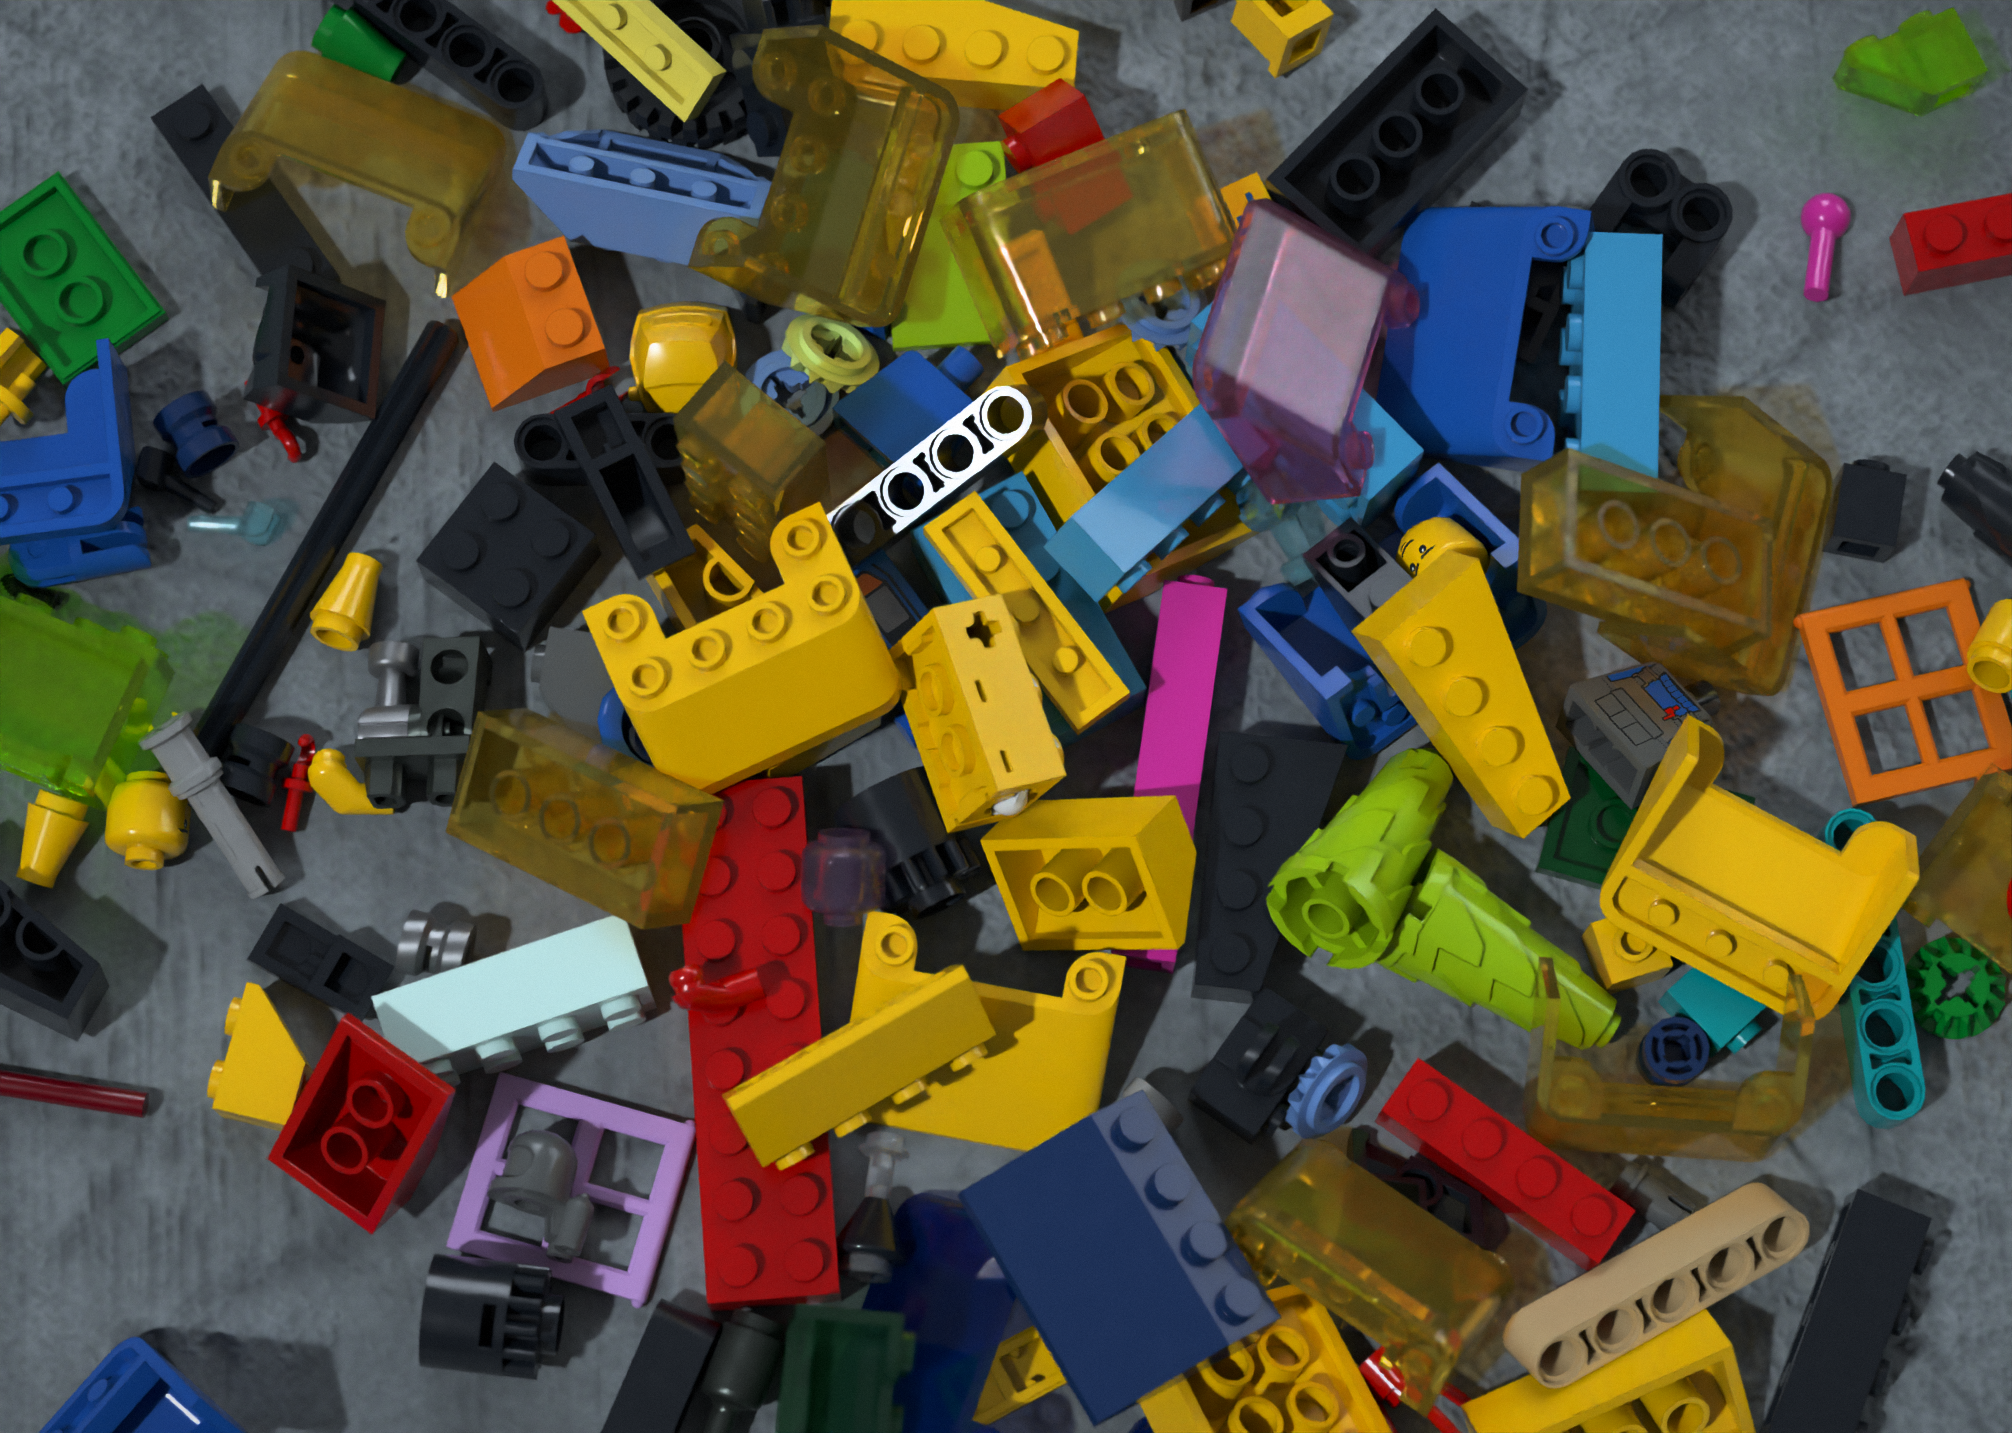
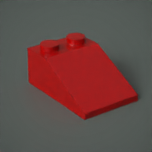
[267,1012,456,1235]

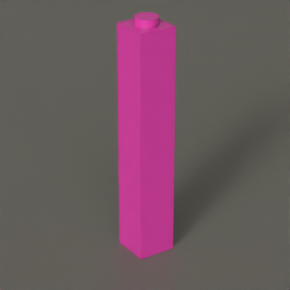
[1111,575,1227,974]

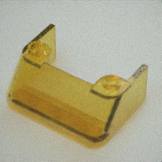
[1597,395,1833,696]
[1523,957,1815,1162]

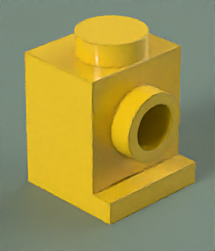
[1231,0,1334,79]

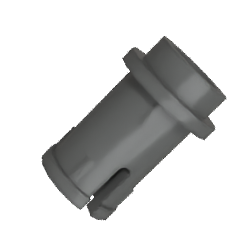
[1609,1160,1696,1231]

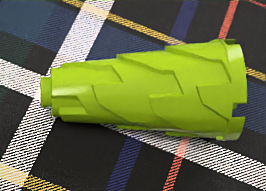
[1266,748,1453,969]
[1375,848,1622,1050]

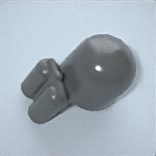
[487,1130,594,1263]

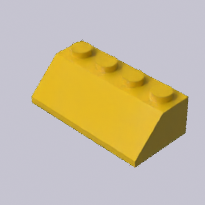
[722,965,996,1171]
[1460,1308,1756,1433]

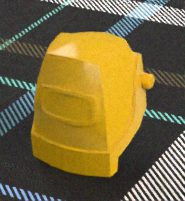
[629,301,740,422]

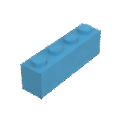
[1043,387,1272,603]

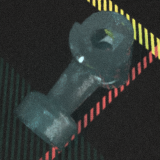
[1236,464,1313,587]

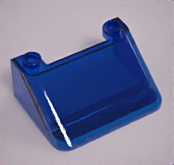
[826,1193,1016,1433]

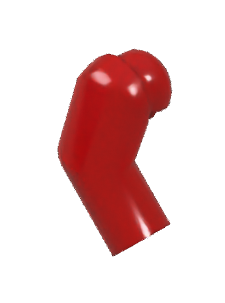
[668,963,766,1014]

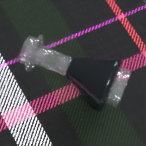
[836,1132,910,1284]

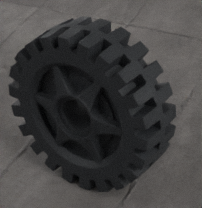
[603,0,776,149]

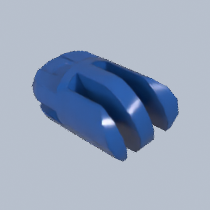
[8,506,151,588]

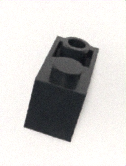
[1302,517,1413,638]

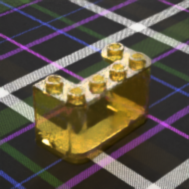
[939,109,1246,361]

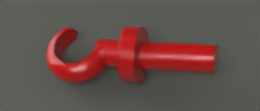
[244,380,302,463]
[281,734,316,833]

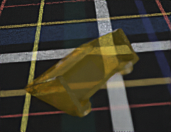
[208,50,506,298]

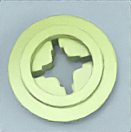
[781,314,879,394]

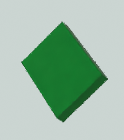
[0,171,169,391]

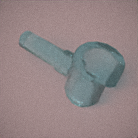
[187,501,282,546]

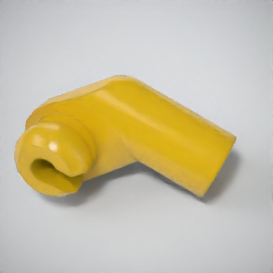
[307,748,396,815]

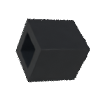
[1822,459,1907,563]

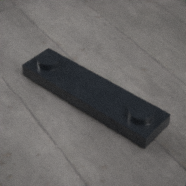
[151,84,342,283]

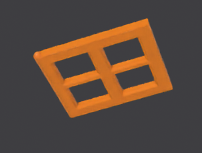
[1793,578,2012,808]

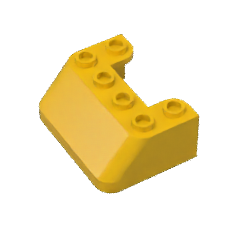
[582,501,902,800]

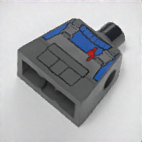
[1556,661,1720,810]

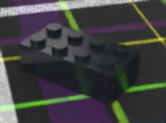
[1265,8,1528,285]

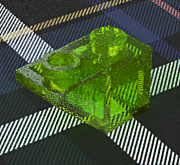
[1832,7,1988,117]

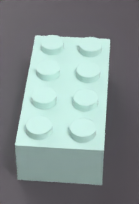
[371,912,657,1087]

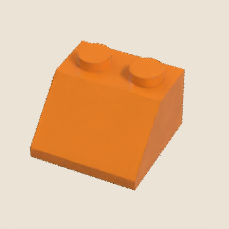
[451,235,610,412]

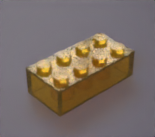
[673,361,833,564]
[1517,448,1773,660]
[446,708,724,930]

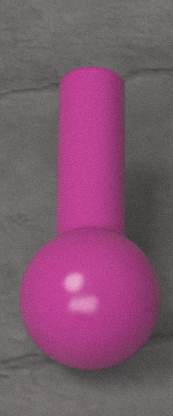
[1801,193,1851,302]

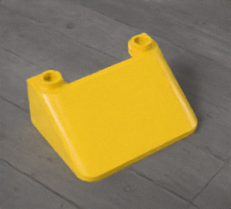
[1600,715,1920,1022]
[850,910,1126,1152]

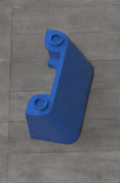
[1237,463,1547,760]

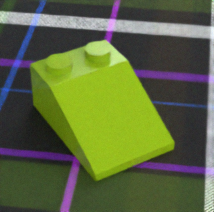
[878,141,1015,352]

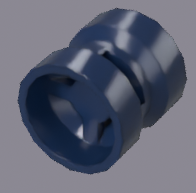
[153,390,240,478]
[1635,1016,1710,1091]

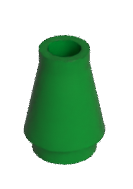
[311,4,408,86]

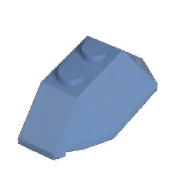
[512,129,772,266]

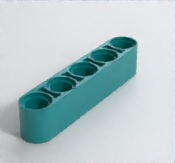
[1816,808,1925,1129]

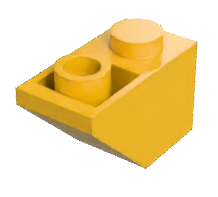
[207,982,313,1131]

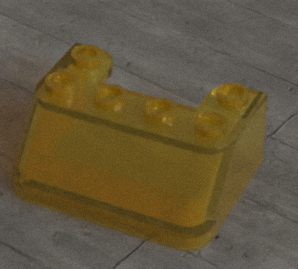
[687,24,960,327]

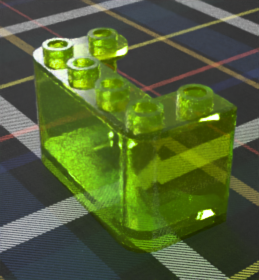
[0,593,175,812]

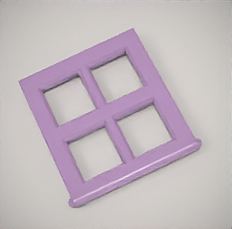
[446,1072,696,1308]

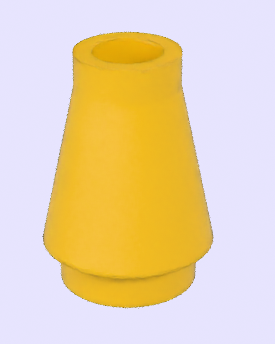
[310,552,383,652]
[16,789,90,889]

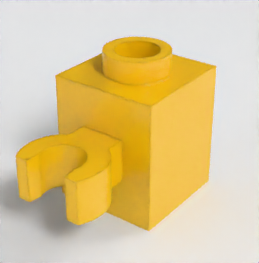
[1581,918,1674,994]

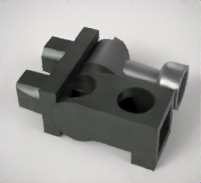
[354,636,493,809]

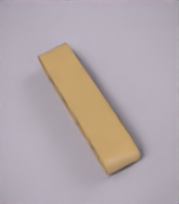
[1503,1182,1810,1388]

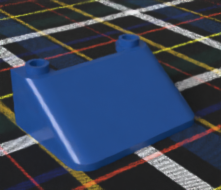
[1376,206,1595,476]

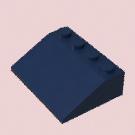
[957,1089,1281,1427]

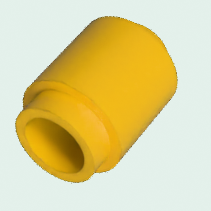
[1967,599,2012,693]

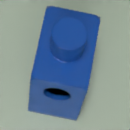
[832,345,985,503]

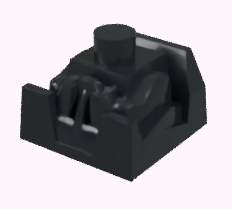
[243,264,386,424]

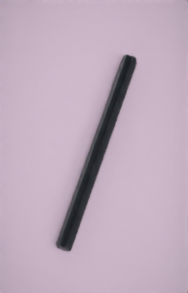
[193,320,459,760]

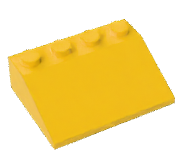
[981,324,1275,614]
[1140,1279,1392,1433]

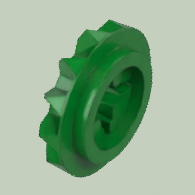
[1905,936,2007,1040]

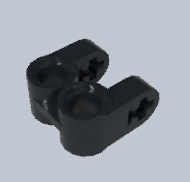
[1589,149,1733,311]

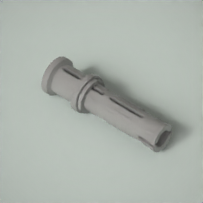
[138,711,286,900]

